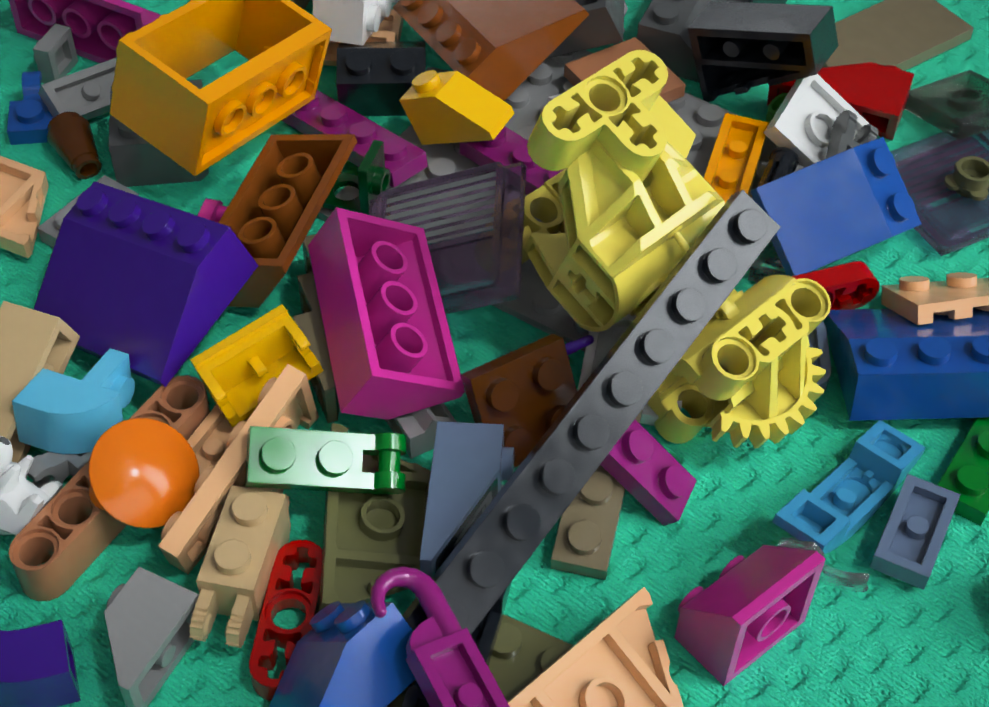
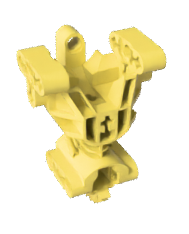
[475,50,831,448]

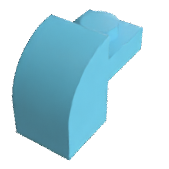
[12,348,135,454]

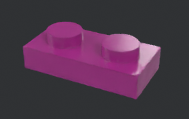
[600,419,697,526]

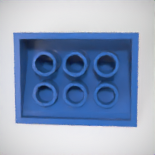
[824,307,989,421]

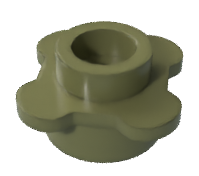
[944,156,989,201]

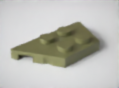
[319,423,431,611]

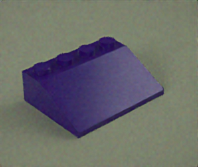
[33,181,259,387]

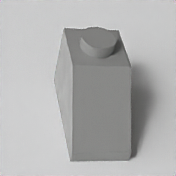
[104,567,199,707]

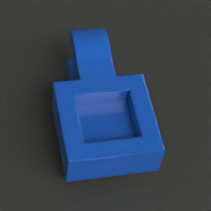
[7,71,53,145]

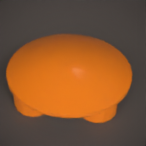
[88,418,200,529]

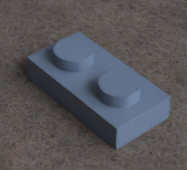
[869,474,961,590]

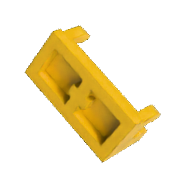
[190,304,323,428]

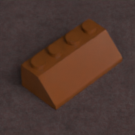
[218,134,357,308]

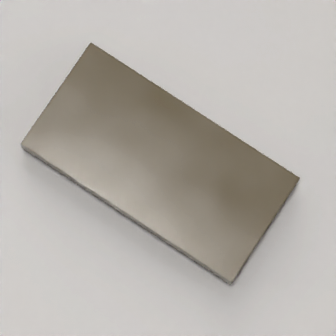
[822,0,974,71]

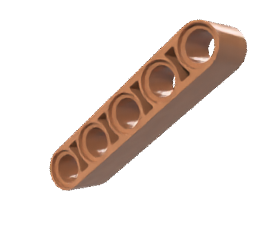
[8,375,210,601]

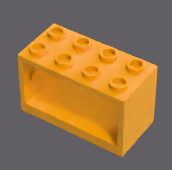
[110,0,332,176]

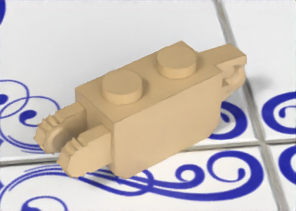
[189,485,291,648]

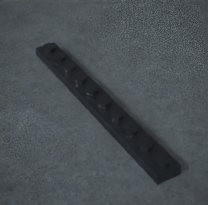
[402,190,780,634]

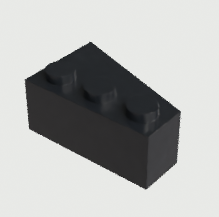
[688,1,839,102]

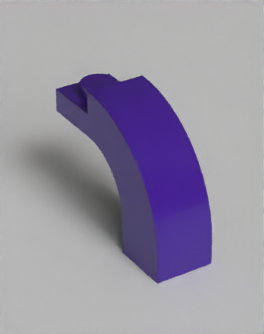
[0,620,81,707]

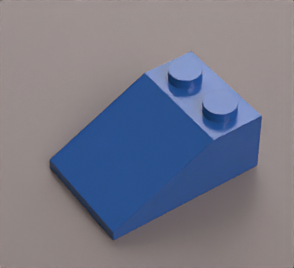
[750,137,922,277]
[269,600,415,707]

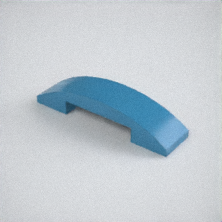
[772,420,926,554]

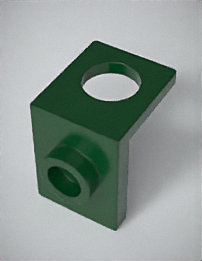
[322,140,390,215]

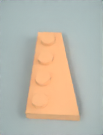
[881,272,989,325]
[158,364,319,574]

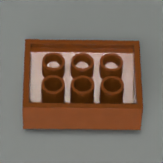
[392,0,589,101]

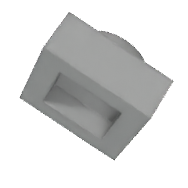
[33,23,78,84]

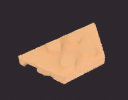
[0,155,49,259]
[508,587,684,707]

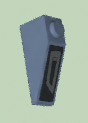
[420,421,514,578]

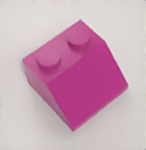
[674,545,826,686]

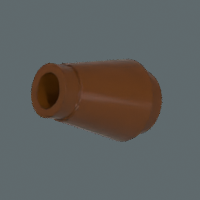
[47,112,102,179]

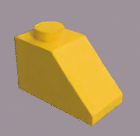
[399,70,515,145]

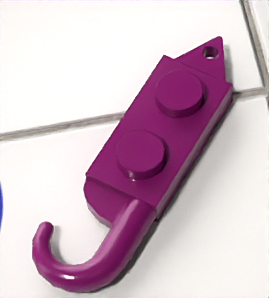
[370,566,510,707]

